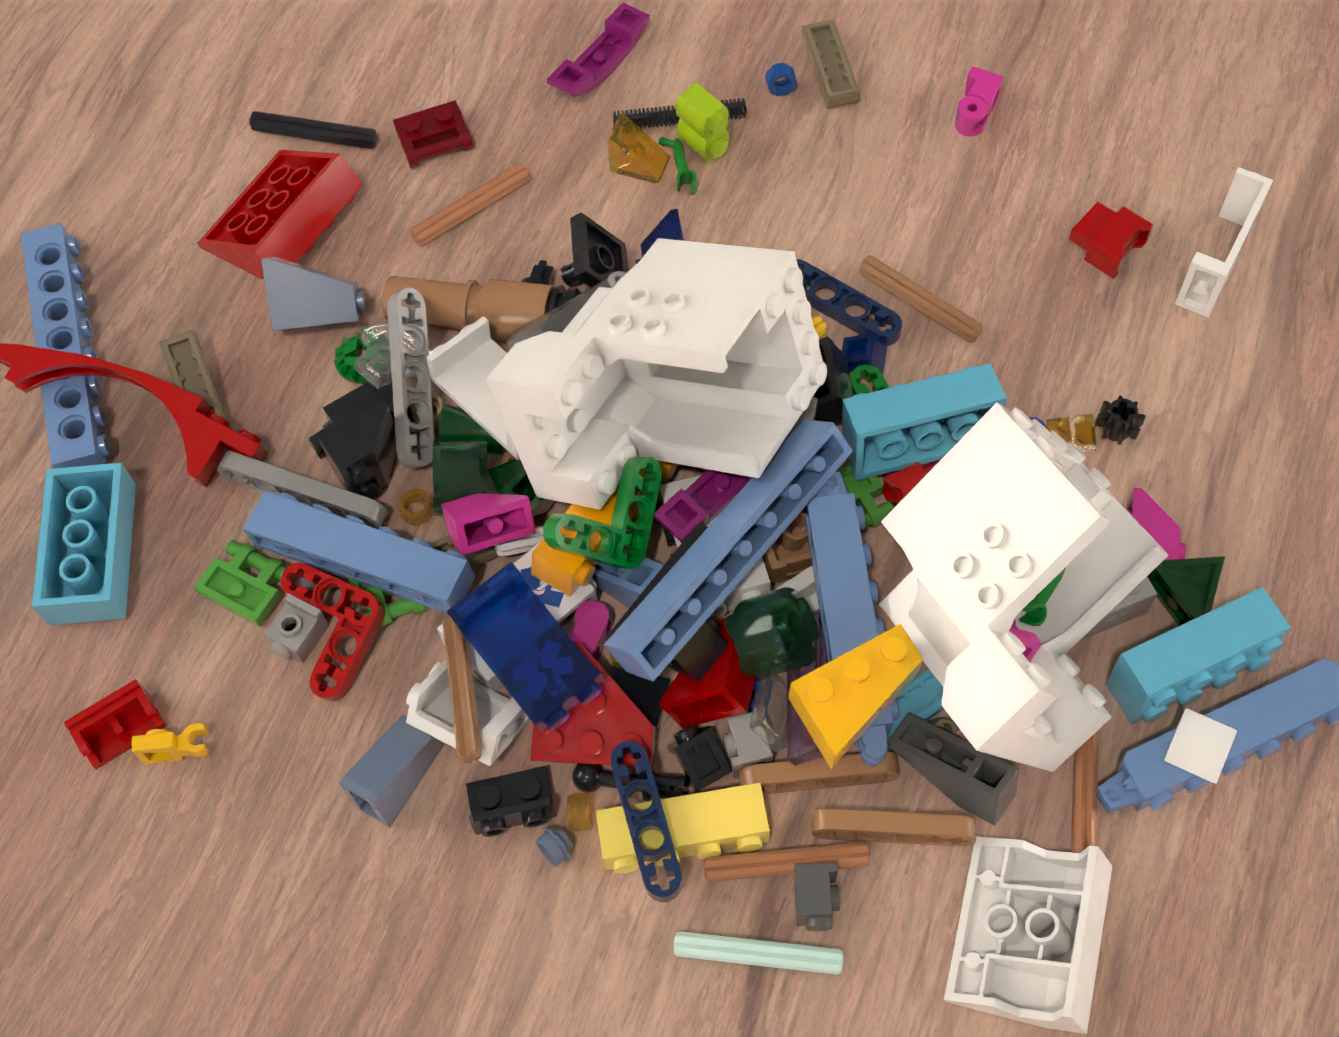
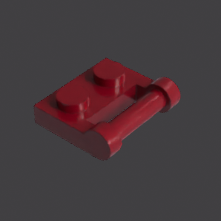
[393,100,474,168]

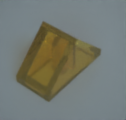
[607,113,671,184]

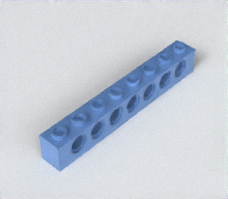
[21,223,111,468]

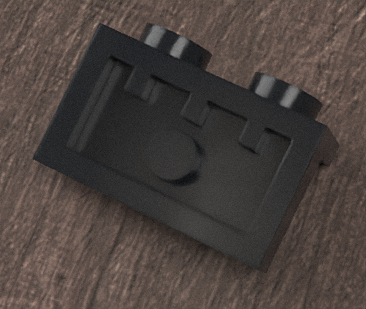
[466,766,556,837]

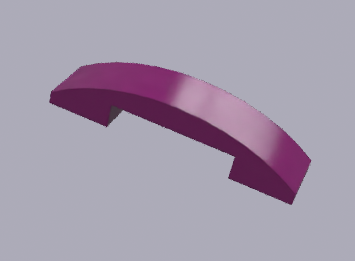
[547,3,650,97]
[654,435,789,543]

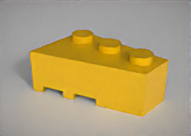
[788,624,923,769]

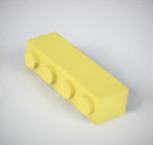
[596,783,770,874]

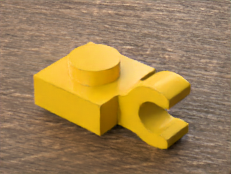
[131,723,209,765]

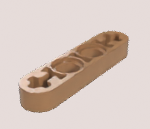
[738,752,900,795]
[812,809,976,846]

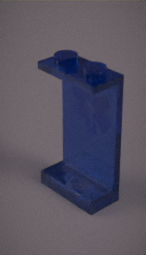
[446,562,605,733]

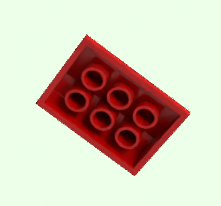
[197,150,363,279]

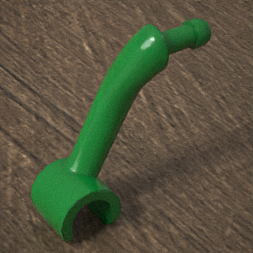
[658,137,697,195]
[1020,567,1066,626]

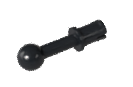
[572,764,689,801]

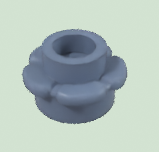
[536,827,573,867]

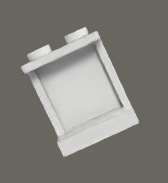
[406,660,535,766]

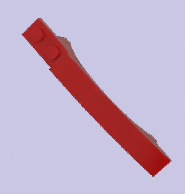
[0,343,268,487]

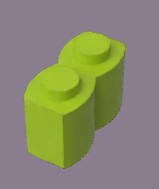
[676,82,729,163]

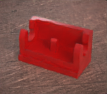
[64,679,167,770]

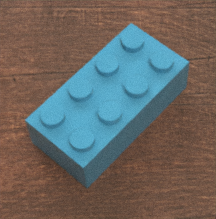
[842,363,1007,481]
[32,463,136,625]
[1106,587,1291,725]

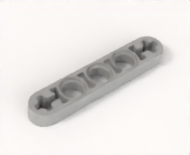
[387,287,435,469]
[217,451,388,529]

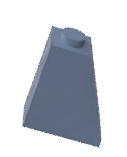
[261,256,367,331]
[339,714,443,828]

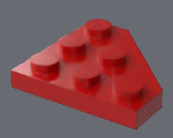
[530,639,656,768]

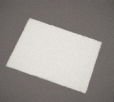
[1164,708,1237,784]

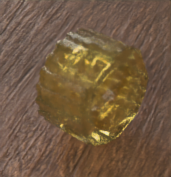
[398,489,434,526]
[567,793,592,832]

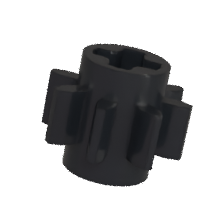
[1095,396,1146,445]

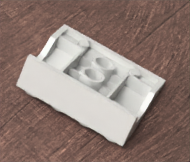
[944,836,1112,1034]

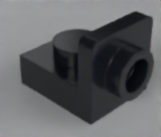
[667,724,733,792]

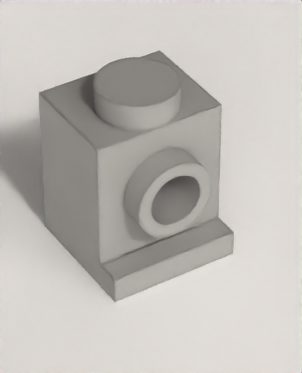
[264,593,329,663]
[722,711,773,779]

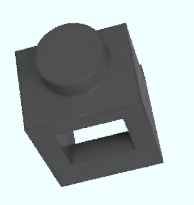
[793,863,840,932]

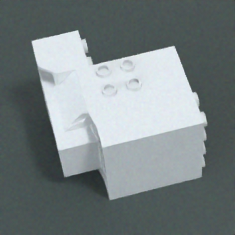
[486,238,827,510]
[879,402,1169,772]

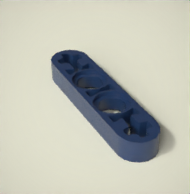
[796,259,902,346]
[610,741,683,902]

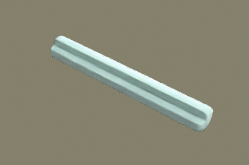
[673,931,844,975]

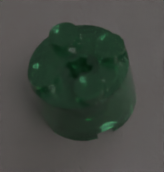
[432,440,487,516]
[725,587,819,678]

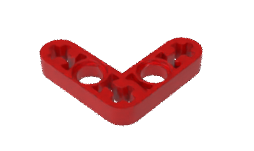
[281,563,385,701]

